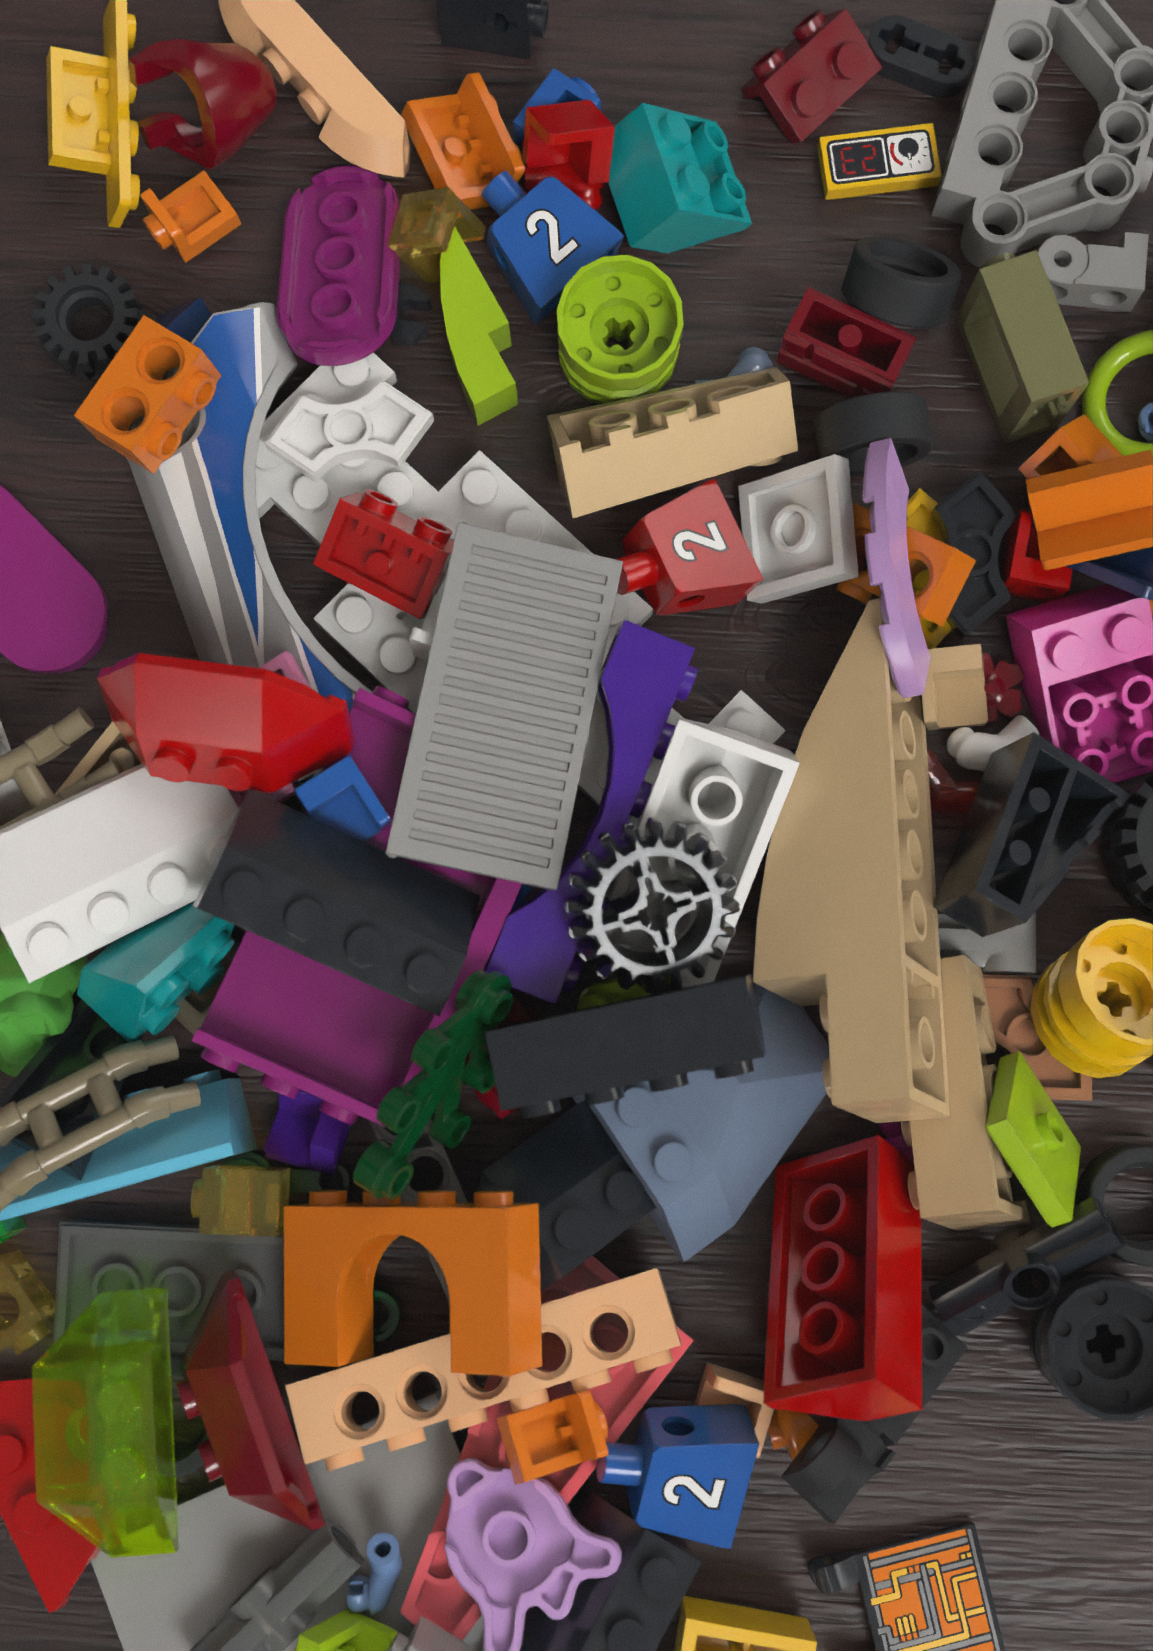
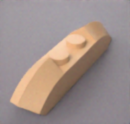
[218,0,411,178]

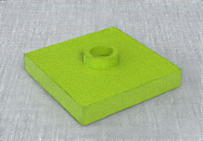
[985,1050,1081,1227]

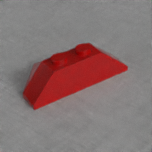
[97,653,355,793]

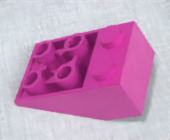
[1005,584,1153,783]

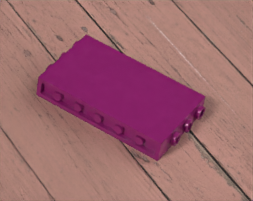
[191,686,522,1129]

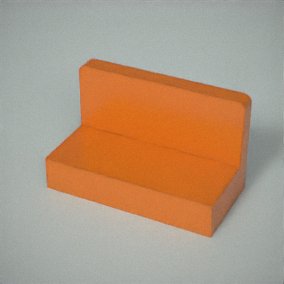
[1026,450,1153,570]

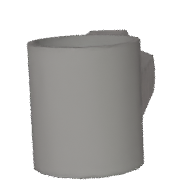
[938,912,1036,974]

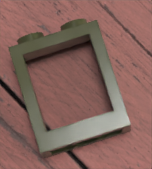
[955,250,1089,444]

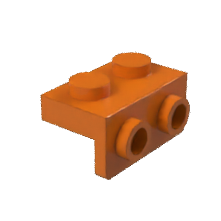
[400,72,525,214]

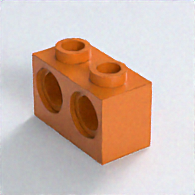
[74,315,222,474]
[836,502,976,627]

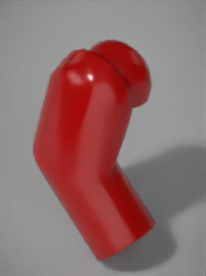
[524,163,604,210]

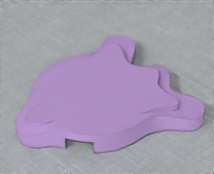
[444,1458,622,1651]

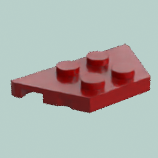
[0,1374,142,1614]

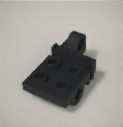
[781,1304,967,1523]

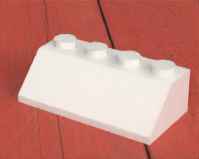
[606,718,800,987]
[0,763,239,983]

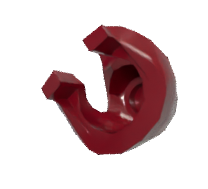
[128,39,277,169]

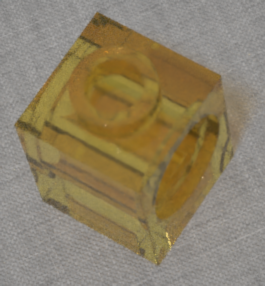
[191,1165,291,1237]
[0,1250,55,1356]

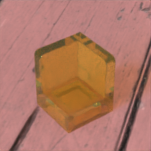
[387,187,486,283]

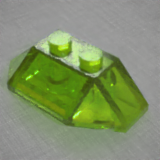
[32,1286,179,1558]

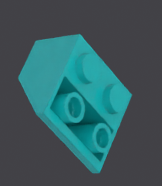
[608,103,752,254]
[77,901,234,1043]

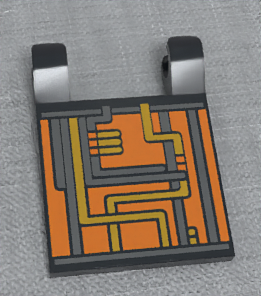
[809,1521,1006,1651]

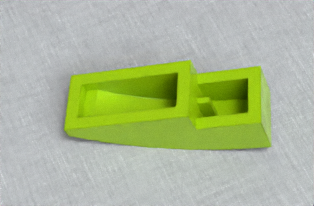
[440,224,518,426]

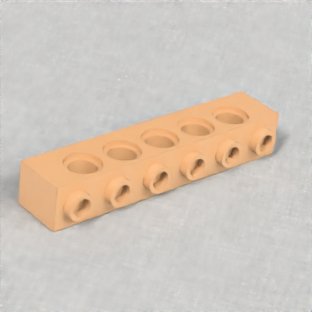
[286,1268,682,1472]

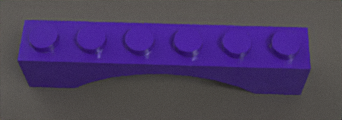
[484,620,698,1004]

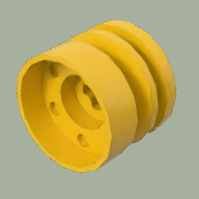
[1030,918,1153,1078]

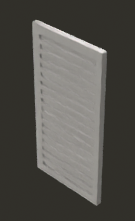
[385,522,623,891]

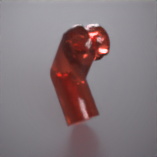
[927,749,980,811]

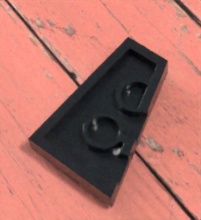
[0,999,145,1180]

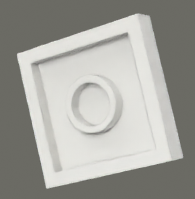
[738,454,859,604]

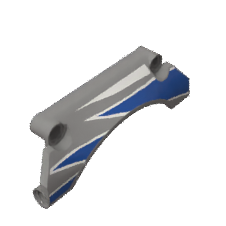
[126,302,373,783]

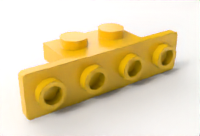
[46,0,140,228]

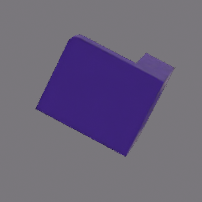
[264,1089,352,1176]

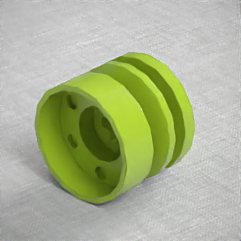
[557,255,684,405]

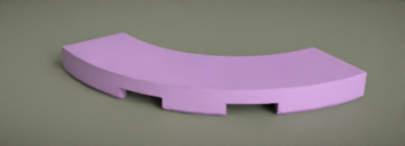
[863,438,931,698]

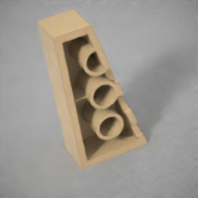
[547,367,798,518]
[901,955,1030,1231]

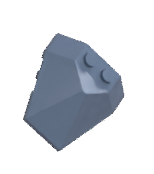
[572,972,830,1262]

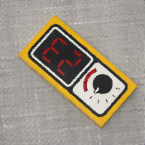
[817,123,942,200]

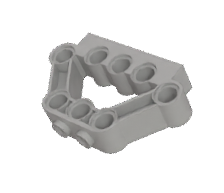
[931,0,1153,268]

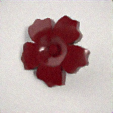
[979,653,1024,727]

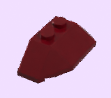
[175,1270,326,1530]

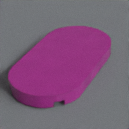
[277,166,402,366]
[0,485,109,674]

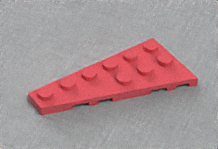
[400,1255,694,1641]

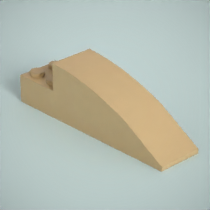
[753,598,950,1123]

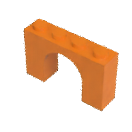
[284,1190,542,1376]

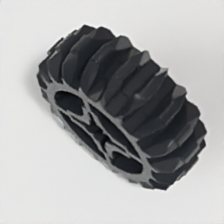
[564,817,740,994]

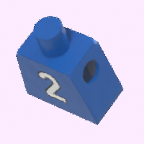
[481,171,624,325]
[597,1404,759,1549]

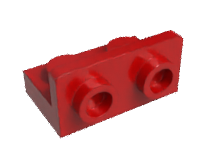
[313,489,454,620]

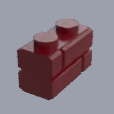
[776,287,917,397]

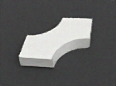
[265,381,434,483]

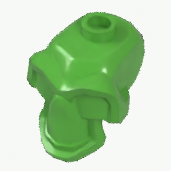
[0,931,87,1077]

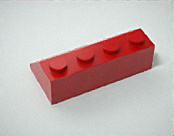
[763,1135,922,1421]

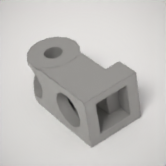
[1038,232,1149,312]

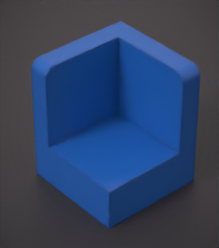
[294,755,391,842]

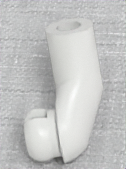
[947,715,1039,771]

